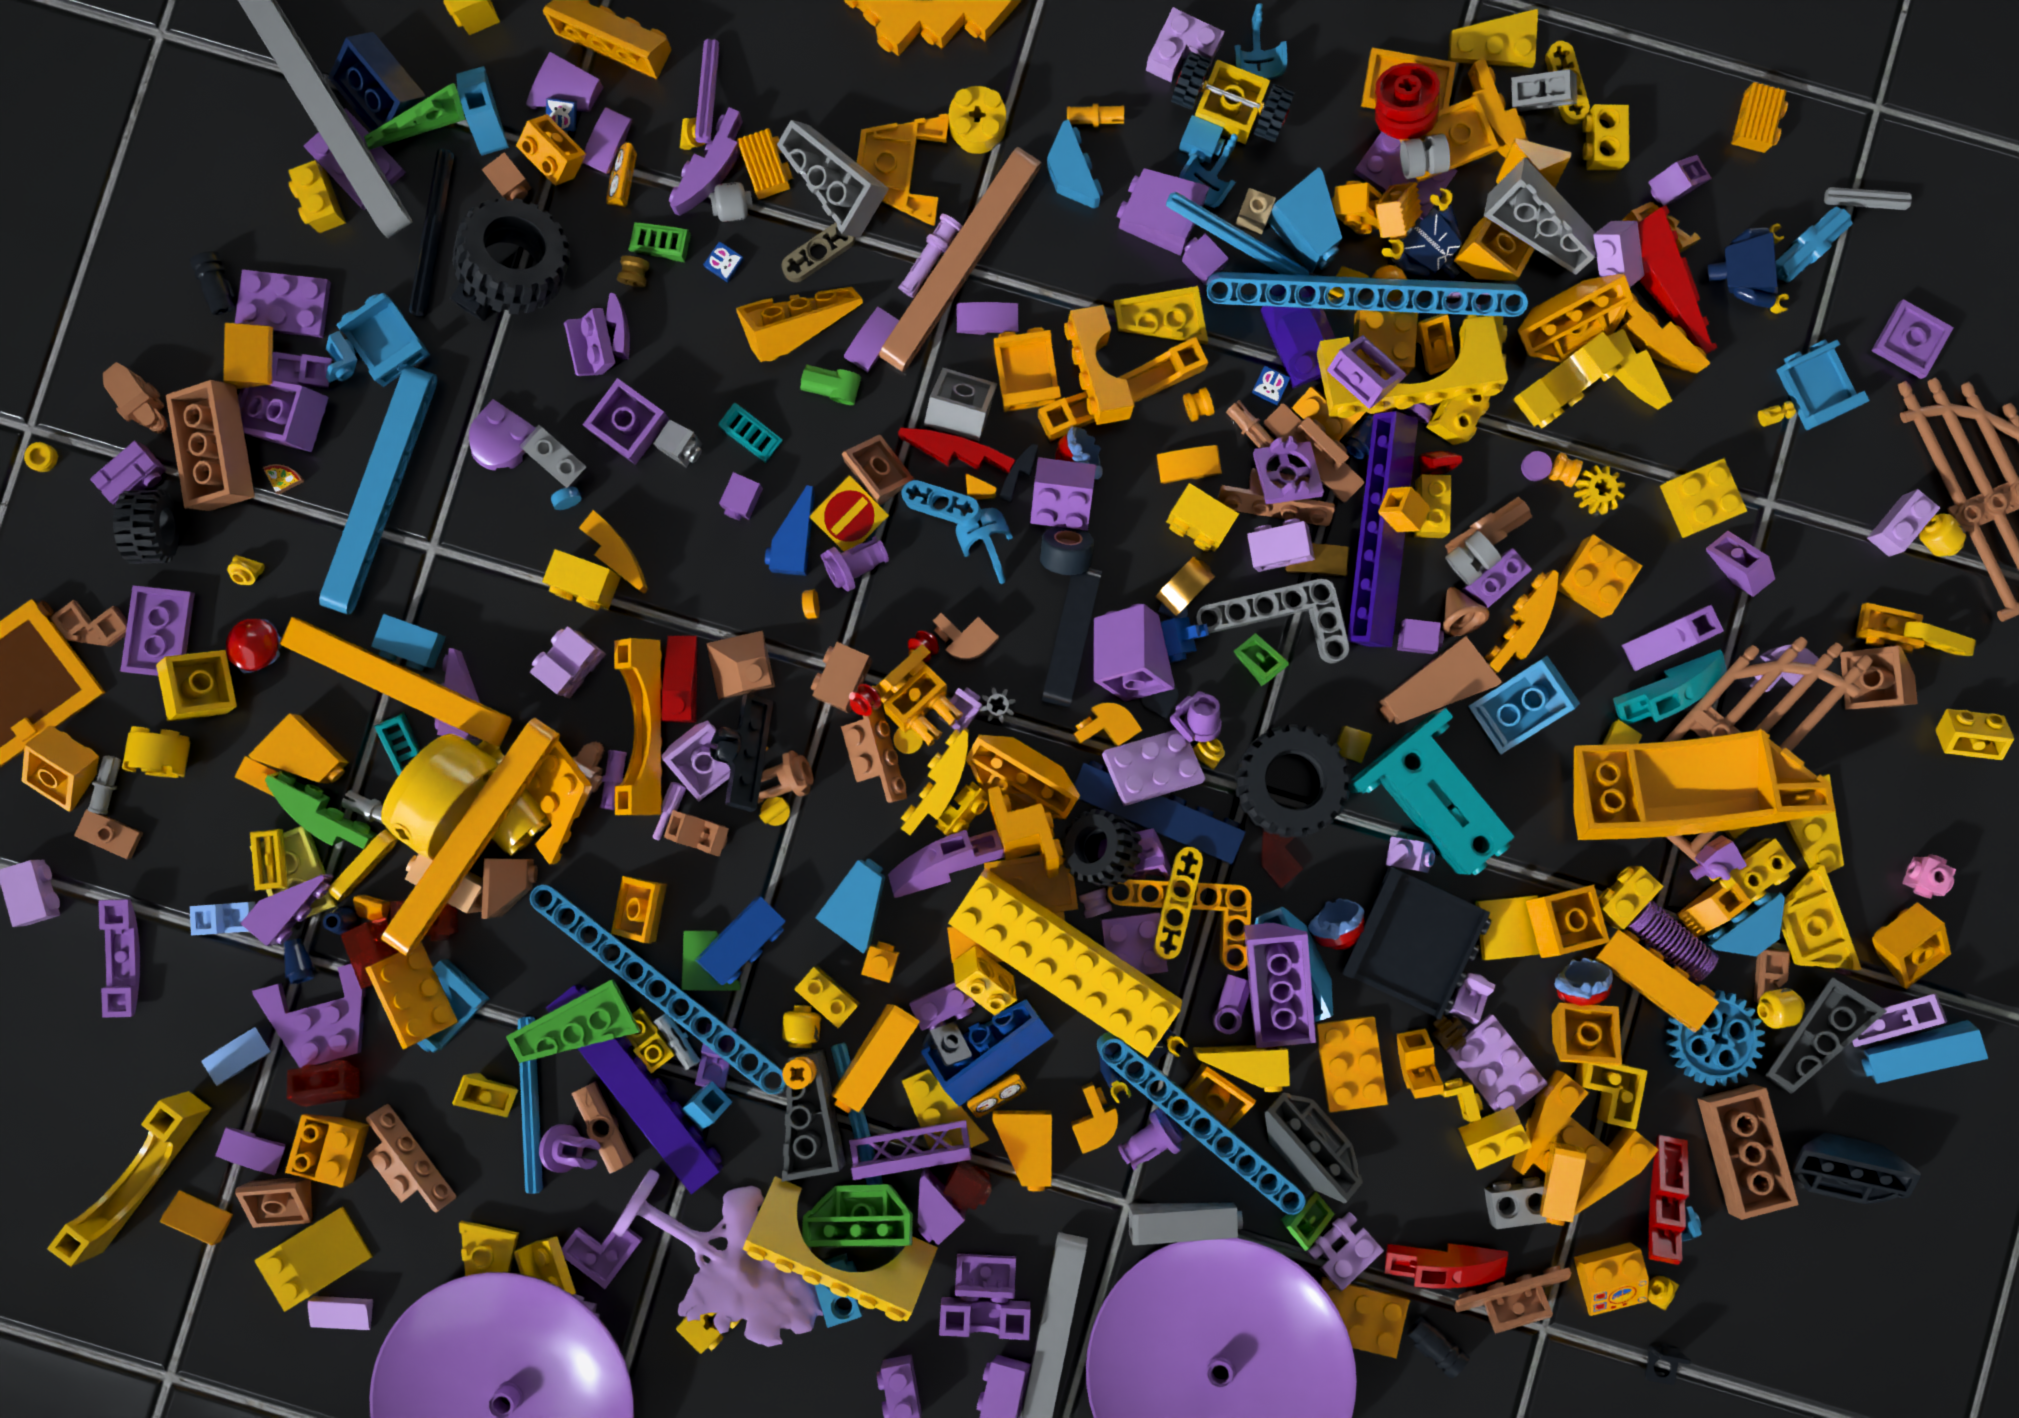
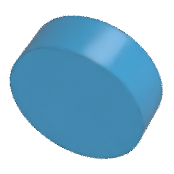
[551,487,582,510]

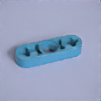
[901,480,982,526]

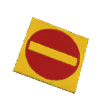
[809,475,889,551]

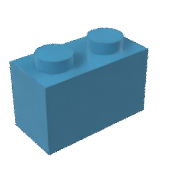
[371,614,446,671]

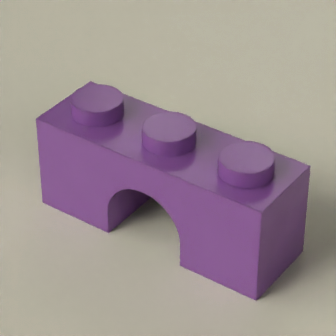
[939,1297,1031,1340]

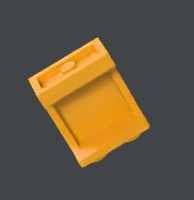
[994,327,1061,412]

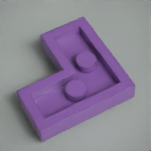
[562,1227,643,1289]

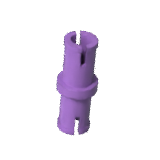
[600,750,627,810]

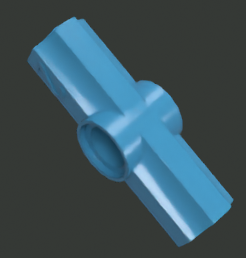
[1775,206,1853,283]

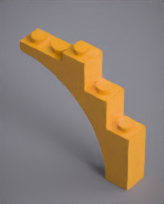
[844,0,1022,56]

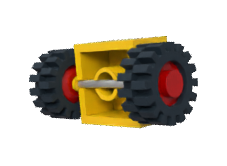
[1171,51,1295,144]

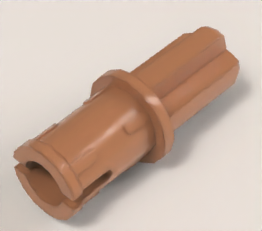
[1226,400,1274,448]

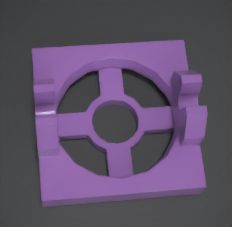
[1253,436,1324,505]

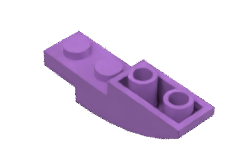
[669,107,743,216]
[888,830,1005,898]

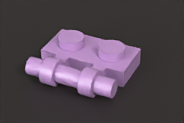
[1307,1212,1384,1291]

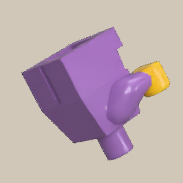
[1690,835,1747,890]

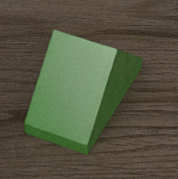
[1234,633,1289,686]
[1281,1191,1335,1251]

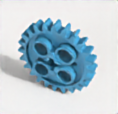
[1666,990,1765,1086]

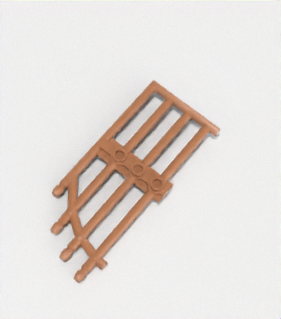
[1898,377,2019,622]
[1663,637,1873,864]

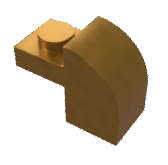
[1155,557,1215,616]

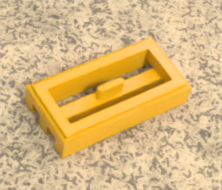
[250,829,288,891]

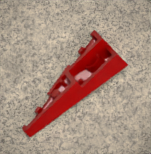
[1638,205,1717,355]

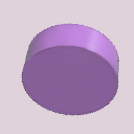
[1521,451,1552,481]

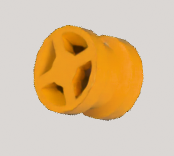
[1183,387,1214,422]
[1548,452,1583,488]
[782,1056,817,1090]

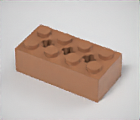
[166,380,255,511]
[1697,1084,1799,1220]

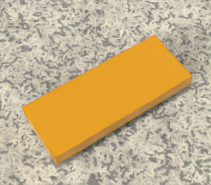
[235,756,278,796]

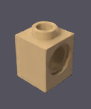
[1235,188,1276,234]

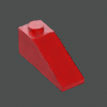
[662,636,698,723]

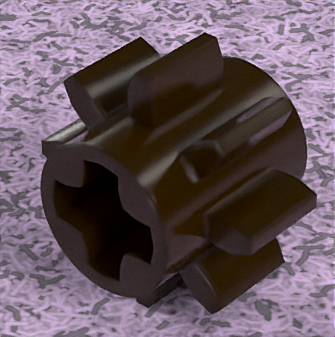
[1431,1014,1468,1052]

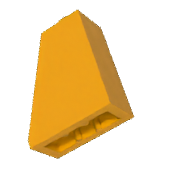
[248,713,349,783]
[993,1110,1052,1191]
[1540,1141,1587,1226]

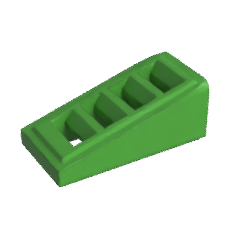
[628,222,691,263]

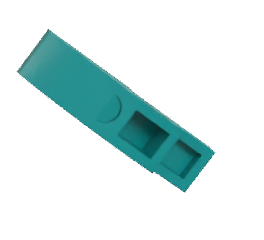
[1613,650,1727,725]

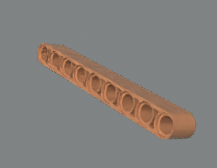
[878,147,1042,372]

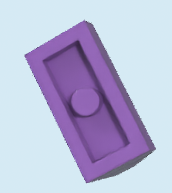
[1327,335,1406,409]

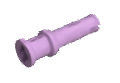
[898,213,962,298]

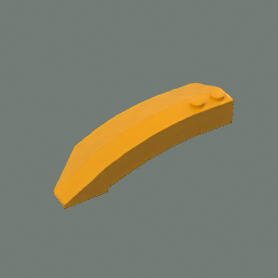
[1574,728,1836,840]

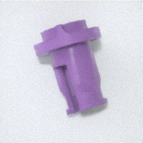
[820,536,889,592]
[1118,1108,1184,1170]
[539,1124,601,1173]

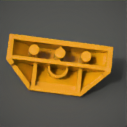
[1518,273,1634,363]
[966,735,1080,819]

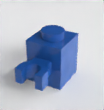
[1160,617,1209,663]

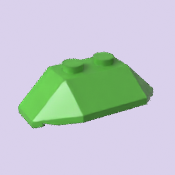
[802,1184,913,1248]

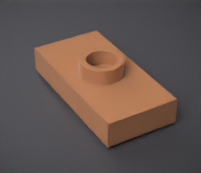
[74,809,143,859]

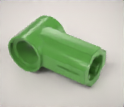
[800,364,861,405]

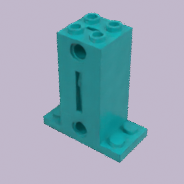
[1348,708,1514,875]

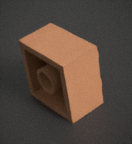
[811,642,873,713]

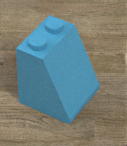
[1267,167,1342,273]
[816,859,885,953]

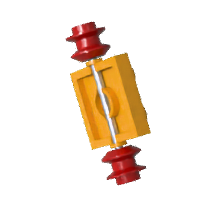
[849,630,939,716]

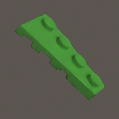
[506,979,641,1063]

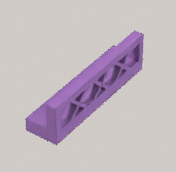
[849,1120,972,1180]

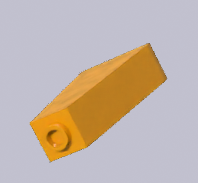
[831,1004,920,1113]

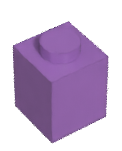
[1182,234,1229,285]
[719,472,763,521]
[1397,619,1444,654]

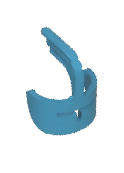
[1234,3,1287,80]
[1179,134,1238,208]
[956,508,1013,584]

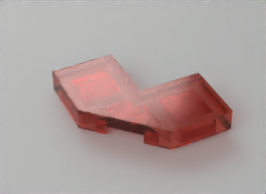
[1261,806,1303,888]

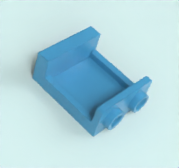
[337,293,431,387]
[1776,339,1869,431]
[417,959,490,1053]

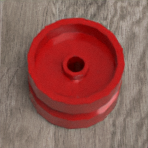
[1375,63,1440,139]

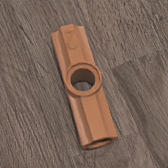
[1445,497,1532,554]
[571,1081,634,1174]

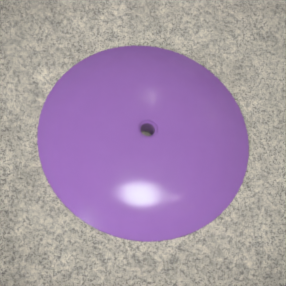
[1086,1238,1357,1418]
[369,1272,634,1418]

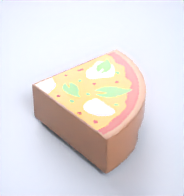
[263,464,304,494]

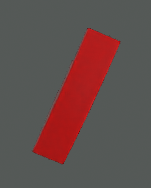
[898,428,1016,474]
[1649,1135,1689,1265]

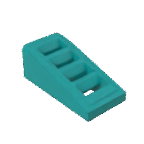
[718,403,783,463]
[374,712,421,776]

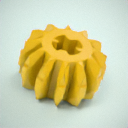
[1574,465,1625,515]

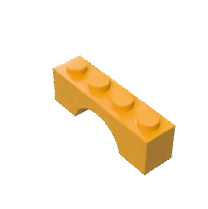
[1064,305,1134,425]

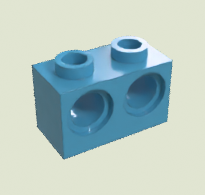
[815,1253,864,1328]

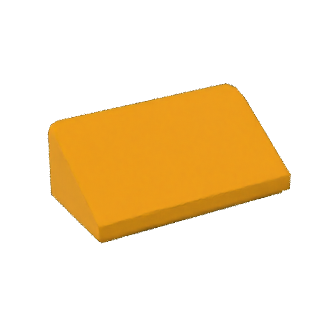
[160,1190,233,1245]

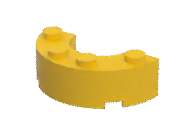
[1513,332,1624,429]

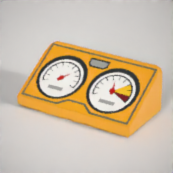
[606,143,637,208]
[967,1071,1027,1118]

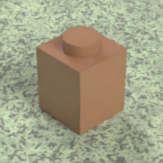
[482,152,532,201]

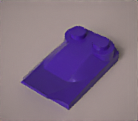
[1260,284,1336,389]

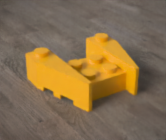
[1511,1070,1659,1216]

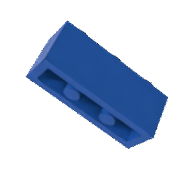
[695,896,786,985]

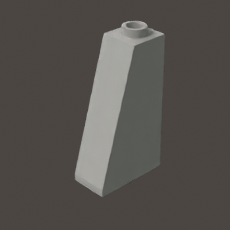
[1129,1202,1243,1245]

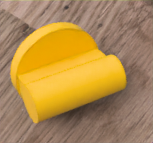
[680,117,705,150]
[227,555,265,585]
[1193,738,1225,770]
[759,797,790,826]
[1648,1276,1679,1311]

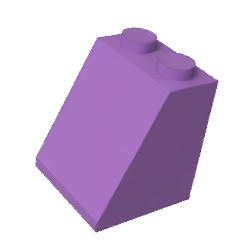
[1116,168,1209,256]
[1094,604,1175,702]

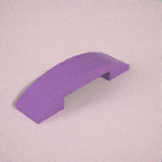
[99,899,140,1018]

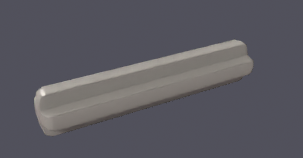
[1824,187,1912,210]

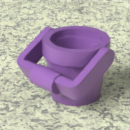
[1170,691,1222,742]

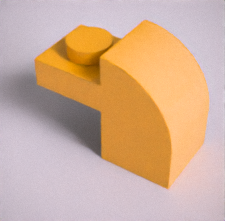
[1074,703,1142,747]
[1397,1029,1444,1099]
[1071,1082,1118,1154]

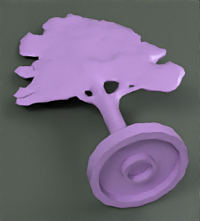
[612,1168,823,1347]

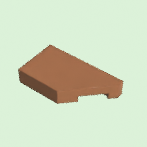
[1754,949,1790,1003]

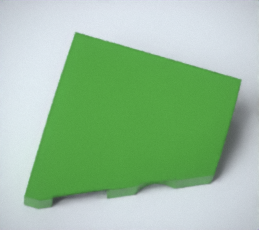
[682,930,741,991]

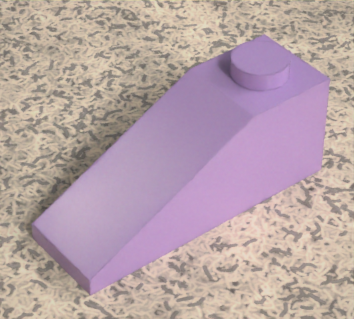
[1852,993,1947,1047]

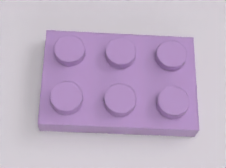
[1102,729,1206,807]
[1446,1014,1548,1112]

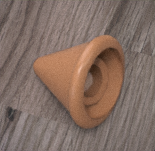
[1442,587,1490,637]

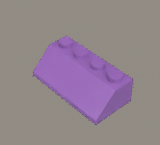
[1244,923,1316,1048]

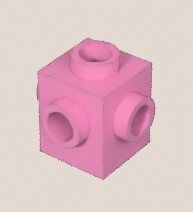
[1902,854,1956,899]

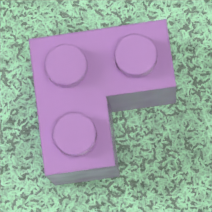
[1146,7,1224,82]

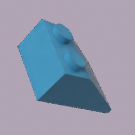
[1468,655,1580,754]

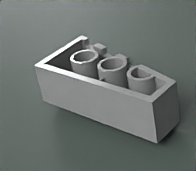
[777,120,889,238]
[1484,157,1596,275]

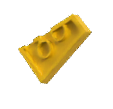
[1448,9,1538,68]
[1113,286,1208,344]
[902,1068,990,1149]

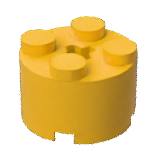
[949,86,1006,154]
[122,726,191,778]
[492,789,551,856]

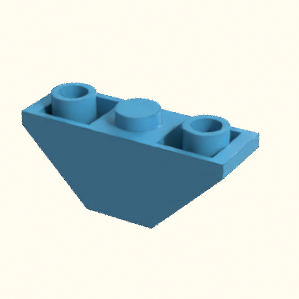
[456,66,509,156]
[1047,119,1103,208]
[1702,891,1785,956]

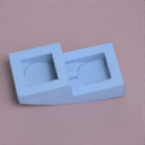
[190,902,255,936]
[201,1027,271,1086]

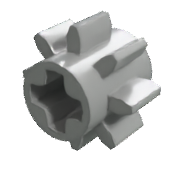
[980,687,1015,724]

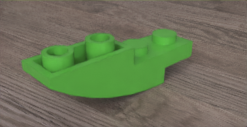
[265,771,378,849]

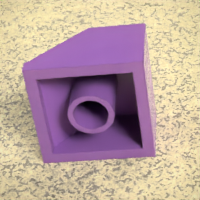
[918,1167,966,1245]

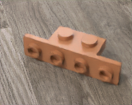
[1263,404,1364,502]
[1218,468,1335,526]
[841,691,907,803]
[366,1104,456,1213]
[1454,1266,1572,1334]

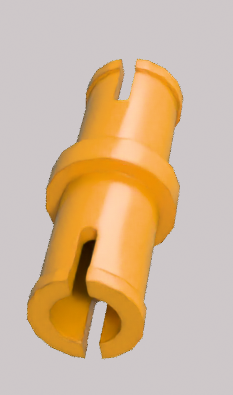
[1067,103,1124,127]

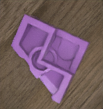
[526,52,604,112]
[1098,828,1172,881]

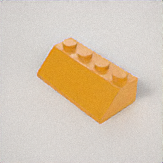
[543,0,672,80]

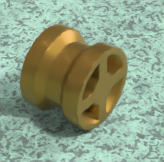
[617,256,650,287]

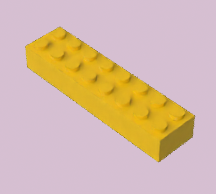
[948,868,1182,1058]

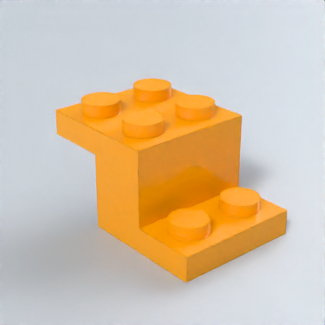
[988,786,1063,878]

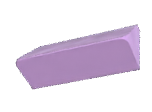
[308,1296,373,1330]

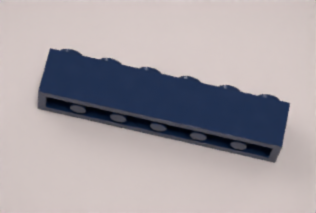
[1074,760,1246,864]

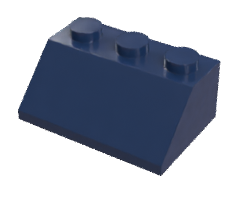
[328,32,426,131]

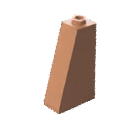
[1378,636,1502,724]

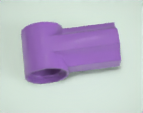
[1212,974,1250,1034]

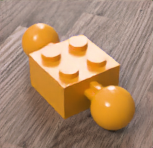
[1353,265,1418,413]

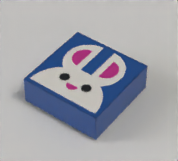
[546,97,577,132]
[703,241,744,283]
[1251,366,1290,405]

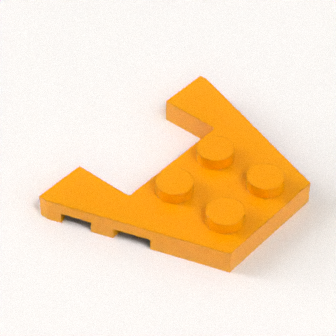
[857,114,949,226]
[488,741,592,865]

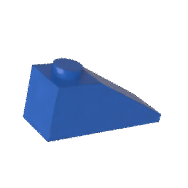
[765,485,815,576]

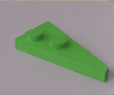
[364,83,465,150]

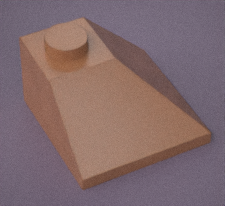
[706,631,775,700]
[1840,646,1918,710]
[482,858,538,919]

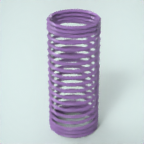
[1626,900,1719,983]

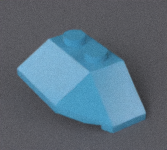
[1255,907,1333,1023]

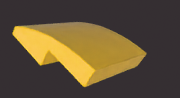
[1476,895,1540,960]

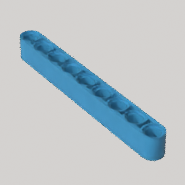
[319,365,437,615]
[1097,1032,1305,1215]

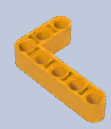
[1107,879,1252,971]

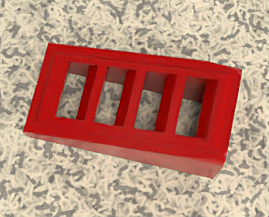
[1419,450,1462,475]

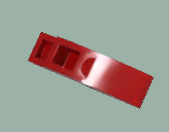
[1385,1243,1508,1289]

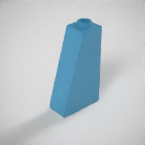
[1861,1020,1988,1084]

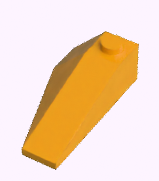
[736,287,863,362]

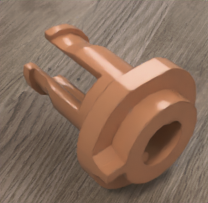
[758,750,814,803]

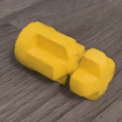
[1758,401,1796,427]

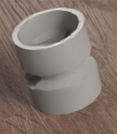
[1400,134,1450,179]
[1445,530,1502,586]

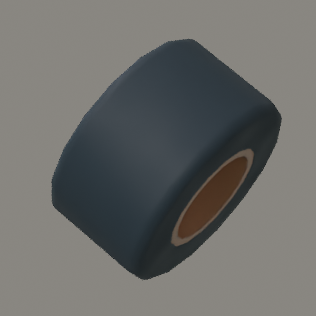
[1040,527,1094,575]

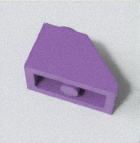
[1648,155,1712,206]
[1706,531,1775,597]

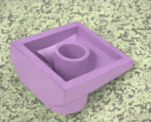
[661,720,730,802]

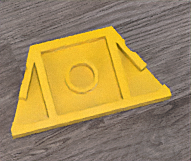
[1781,863,1862,971]

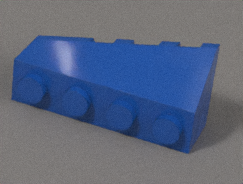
[921,999,1053,1106]

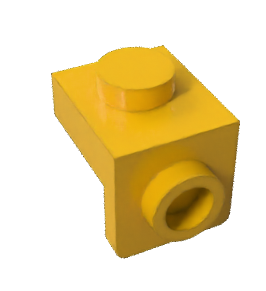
[1440,1078,1483,1122]

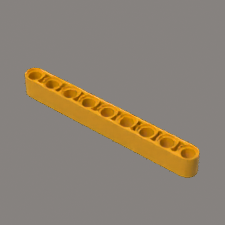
[280,617,513,746]
[381,718,560,956]

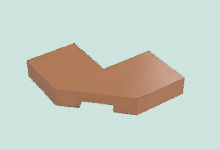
[49,600,128,647]

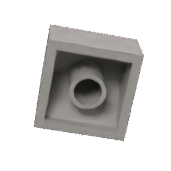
[924,368,997,441]

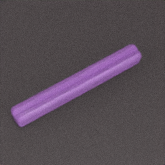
[695,39,719,144]

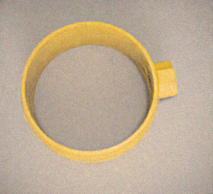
[381,733,504,860]

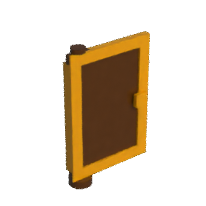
[0,599,106,768]

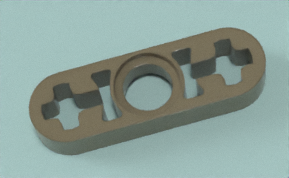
[782,223,856,282]

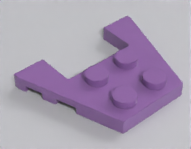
[252,960,368,1069]

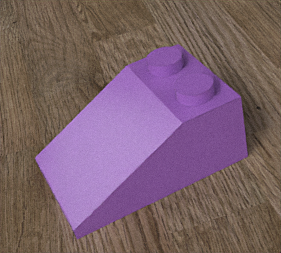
[238,380,329,452]

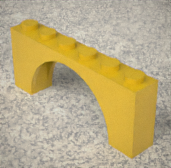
[1317,316,1508,418]
[47,1091,212,1267]
[743,1176,938,1321]

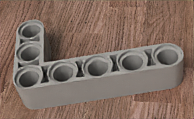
[1194,579,1349,663]

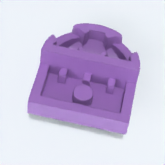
[469,399,536,471]

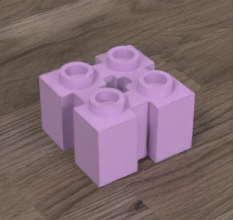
[530,626,606,699]

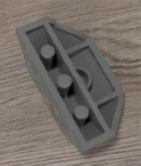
[1265,1092,1363,1203]

